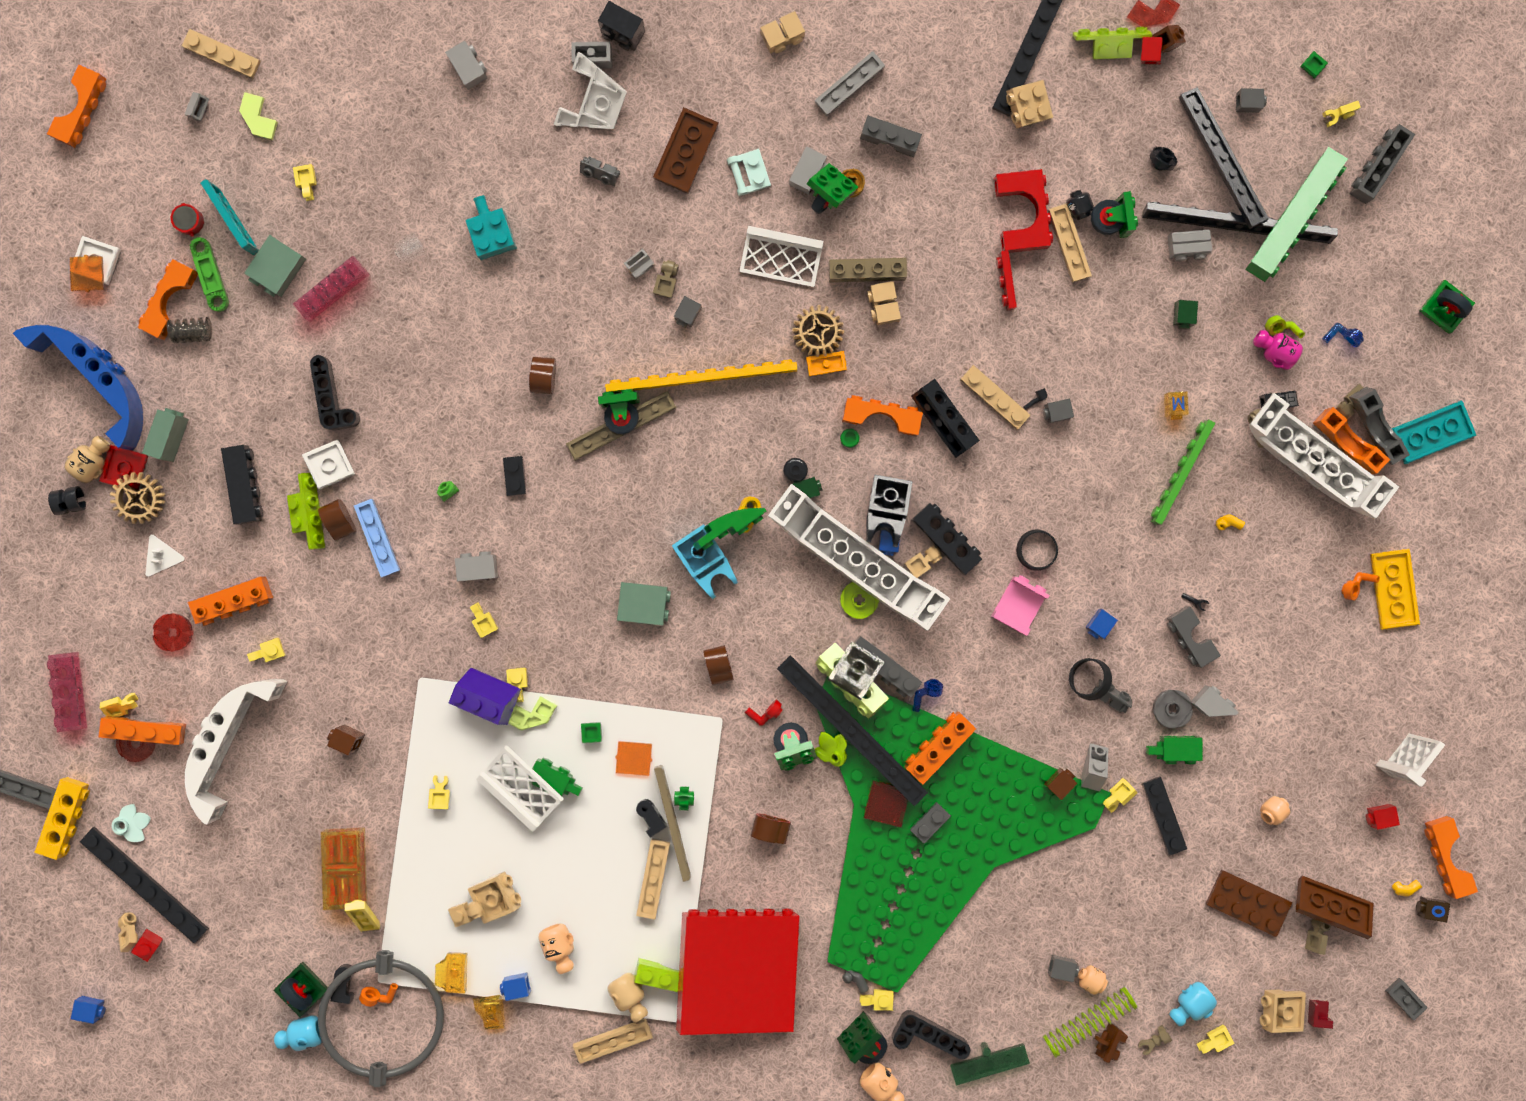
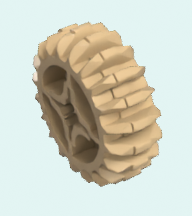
[792,305,844,357]
[110,472,165,524]

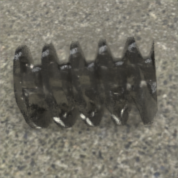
[167,317,212,344]

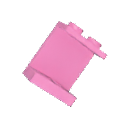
[991,575,1050,636]

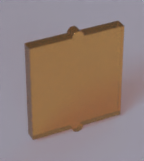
[70,255,104,293]
[615,741,653,776]

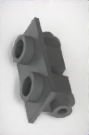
[580,156,621,187]
[1092,679,1132,713]

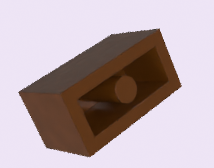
[327,724,365,755]

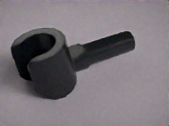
[1024,388,1048,410]
[1181,593,1209,611]

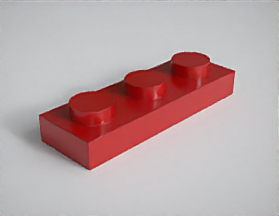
[996,250,1017,311]

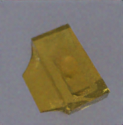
[435,952,467,993]
[473,995,505,1030]

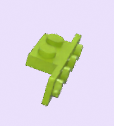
[1073,27,1152,59]
[287,473,325,550]

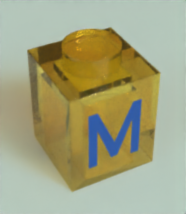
[1164,391,1189,420]

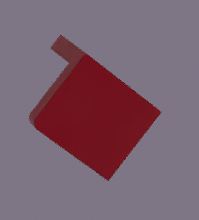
[1308,999,1333,1029]

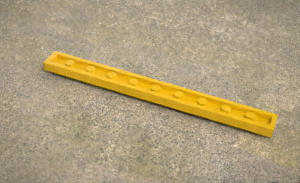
[605,359,797,393]

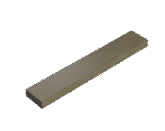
[566,391,676,461]
[654,765,691,882]

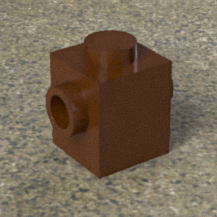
[1152,25,1186,53]

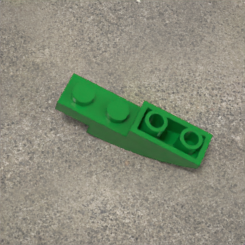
[693,508,767,551]

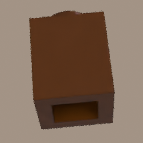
[1044,768,1077,800]

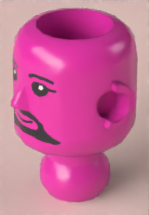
[1253,330,1303,370]

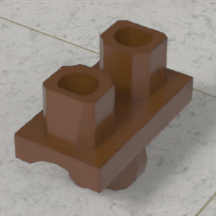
[1094,1023,1128,1063]

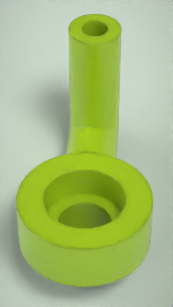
[1265,315,1305,339]

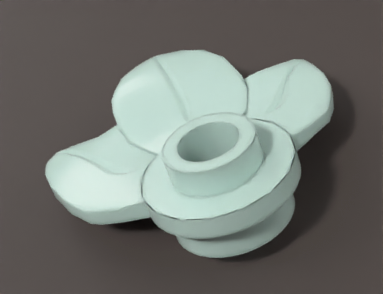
[112,804,151,842]

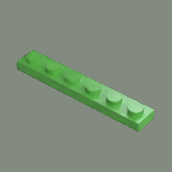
[1151,419,1215,525]

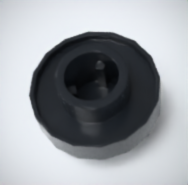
[1149,147,1178,171]

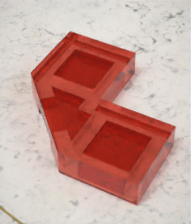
[1127,0,1180,27]

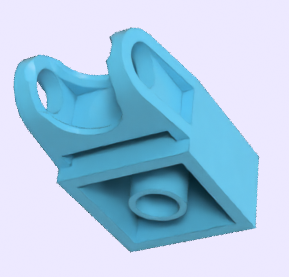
[672,524,738,599]

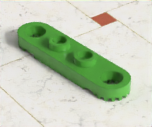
[190,237,229,312]

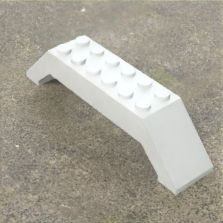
[768,484,950,631]

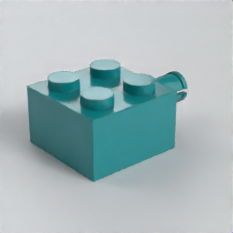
[465,195,517,260]

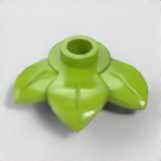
[815,732,847,767]

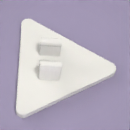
[145,535,185,577]

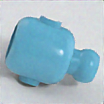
[1169,982,1217,1026]
[274,1015,322,1051]

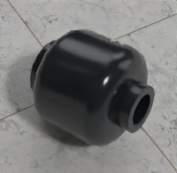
[1066,189,1094,220]
[783,458,808,483]

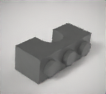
[860,115,922,158]
[1167,606,1221,668]

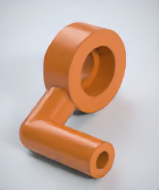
[1342,572,1380,601]
[359,983,398,1007]

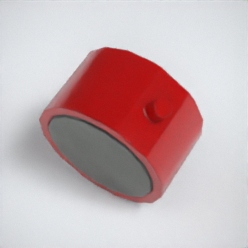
[170,203,204,237]

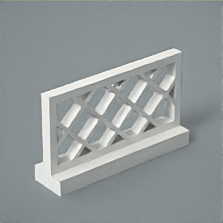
[739,226,824,287]
[1376,733,1445,787]
[476,746,564,832]

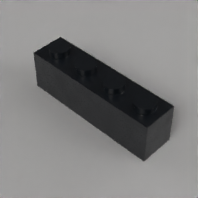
[221,444,263,525]

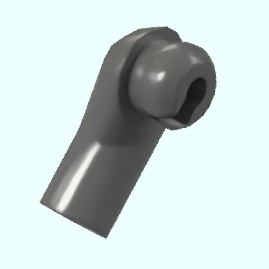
[842,970,869,993]

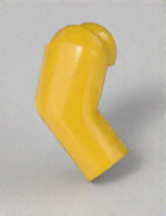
[1216,514,1245,530]
[1392,880,1422,897]

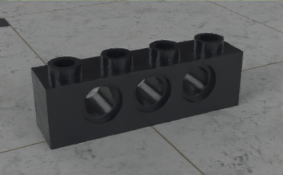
[911,379,980,458]
[912,503,982,575]

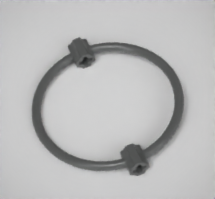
[318,950,444,1087]

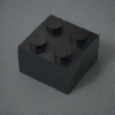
[598,1,645,51]

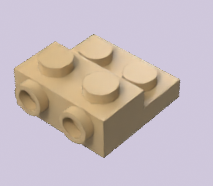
[1006,80,1053,129]
[468,871,521,924]
[1260,989,1306,1033]

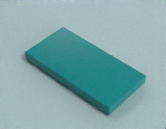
[200,179,259,255]
[1391,400,1477,464]

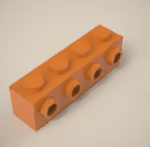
[188,576,273,626]
[904,711,976,785]

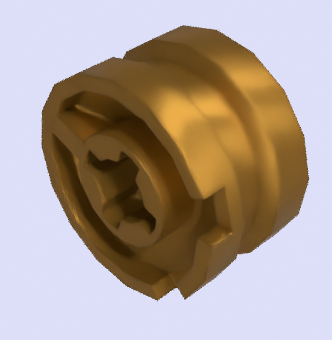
[842,168,865,198]

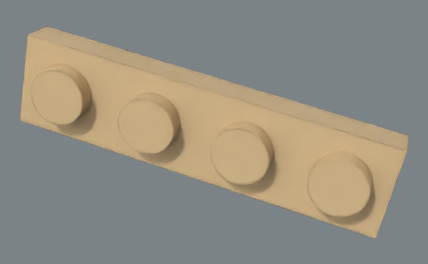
[182,29,261,79]
[1048,204,1092,283]
[960,365,1030,430]
[636,838,670,919]
[573,1018,653,1064]

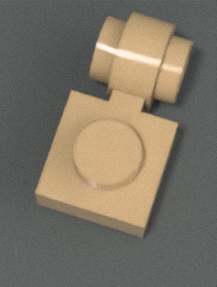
[904,545,942,578]
[448,900,484,927]
[118,912,138,952]

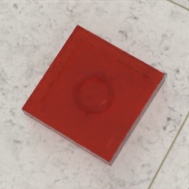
[863,780,908,827]

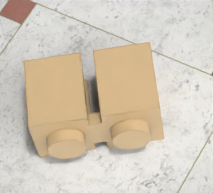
[760,11,805,54]
[867,281,901,326]

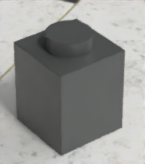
[1236,88,1267,113]
[674,296,702,328]
[1043,398,1074,423]
[1048,955,1079,982]

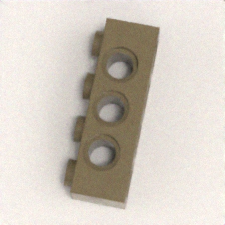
[829,258,907,283]

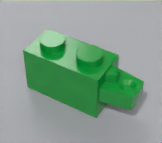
[1146,736,1203,764]
[526,757,583,796]

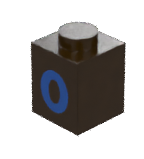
[1416,896,1450,923]

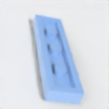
[354,499,401,577]

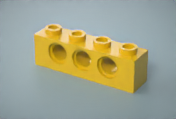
[34,777,90,860]

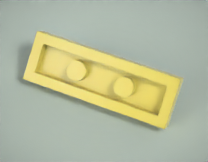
[345,900,380,932]

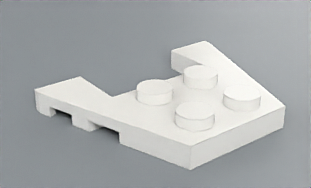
[554,52,627,129]

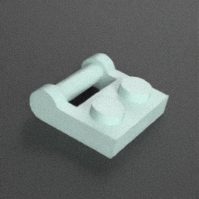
[727,149,771,196]

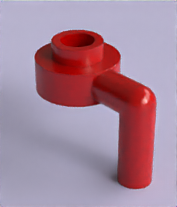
[745,699,783,726]

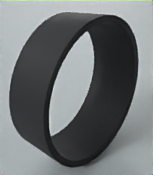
[1016,529,1058,571]
[1069,658,1112,701]

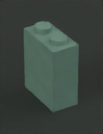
[244,235,306,297]
[142,408,189,462]
[617,582,671,625]

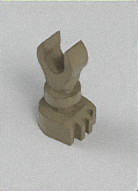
[1138,1025,1172,1055]

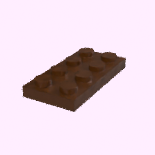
[653,107,719,194]
[1206,869,1293,937]
[1295,876,1374,939]

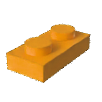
[806,351,847,377]

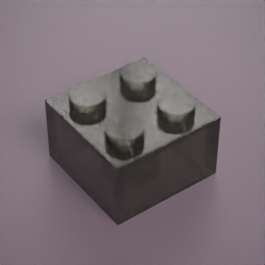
[828,641,885,700]

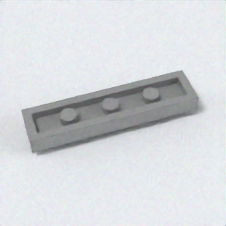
[815,51,885,116]

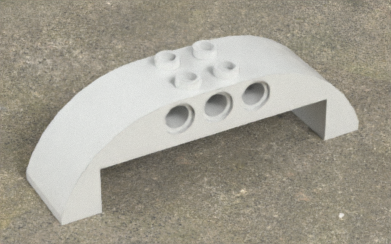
[1249,393,1399,519]
[185,679,287,825]

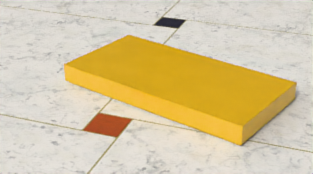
[1370,549,1420,630]

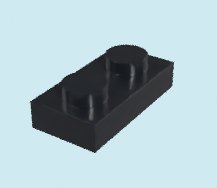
[503,456,526,496]

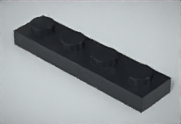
[1142,776,1187,856]

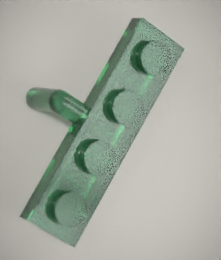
[950,1042,1030,1086]

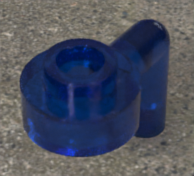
[1322,323,1364,347]
[913,679,943,712]

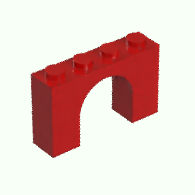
[994,169,1053,253]

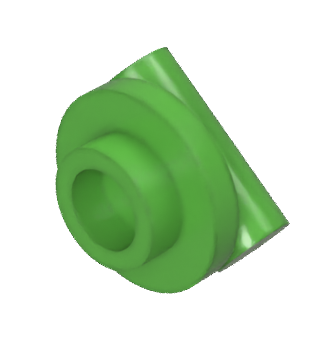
[437,481,460,502]

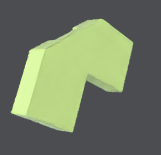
[239,92,278,140]
[508,696,557,731]

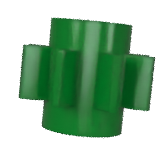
[674,787,694,811]

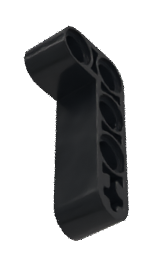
[310,355,360,431]
[892,1010,971,1059]

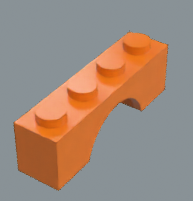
[47,64,106,148]
[137,259,198,340]
[842,395,923,436]
[1313,407,1390,474]
[98,716,186,745]
[1424,816,1478,899]

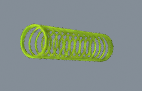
[1043,986,1138,1058]

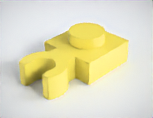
[428,775,450,810]

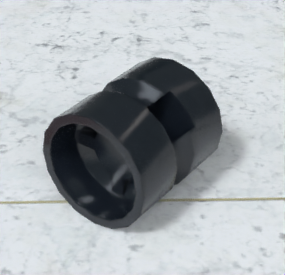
[48,486,86,516]

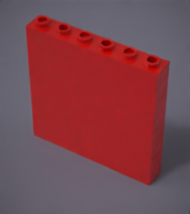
[676,908,800,1035]

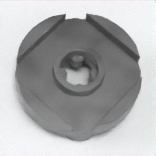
[1152,689,1193,728]

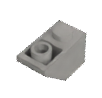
[1191,685,1239,717]
[1081,743,1109,791]

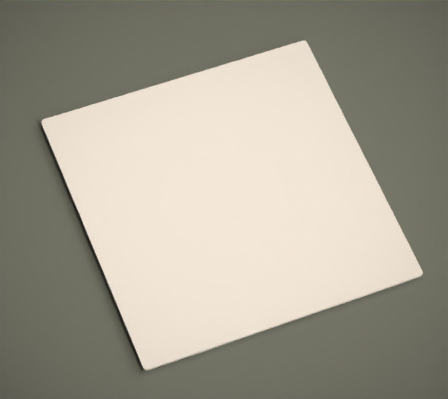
[378,678,723,1022]

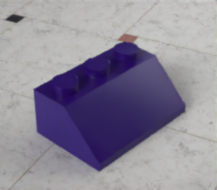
[448,668,521,725]

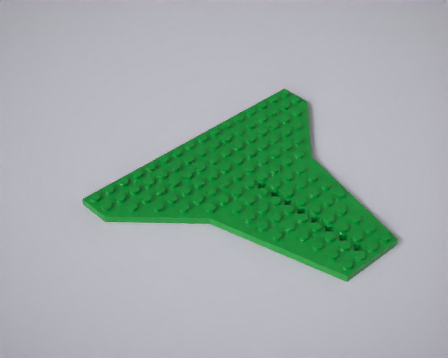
[817,676,1111,993]

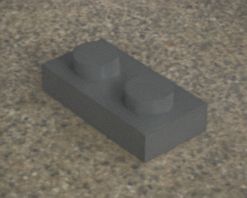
[910,802,951,844]
[1385,978,1428,1021]

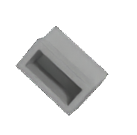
[184,92,209,121]
[624,249,655,279]

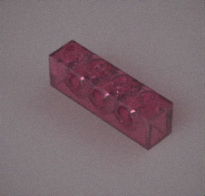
[293,256,370,322]
[47,652,87,732]

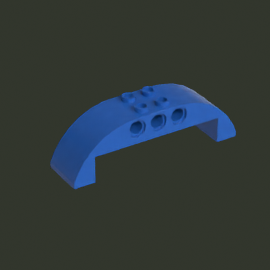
[13,325,143,451]

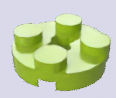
[840,582,879,619]

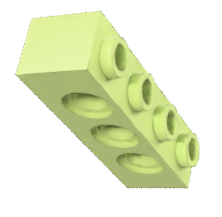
[815,643,889,719]

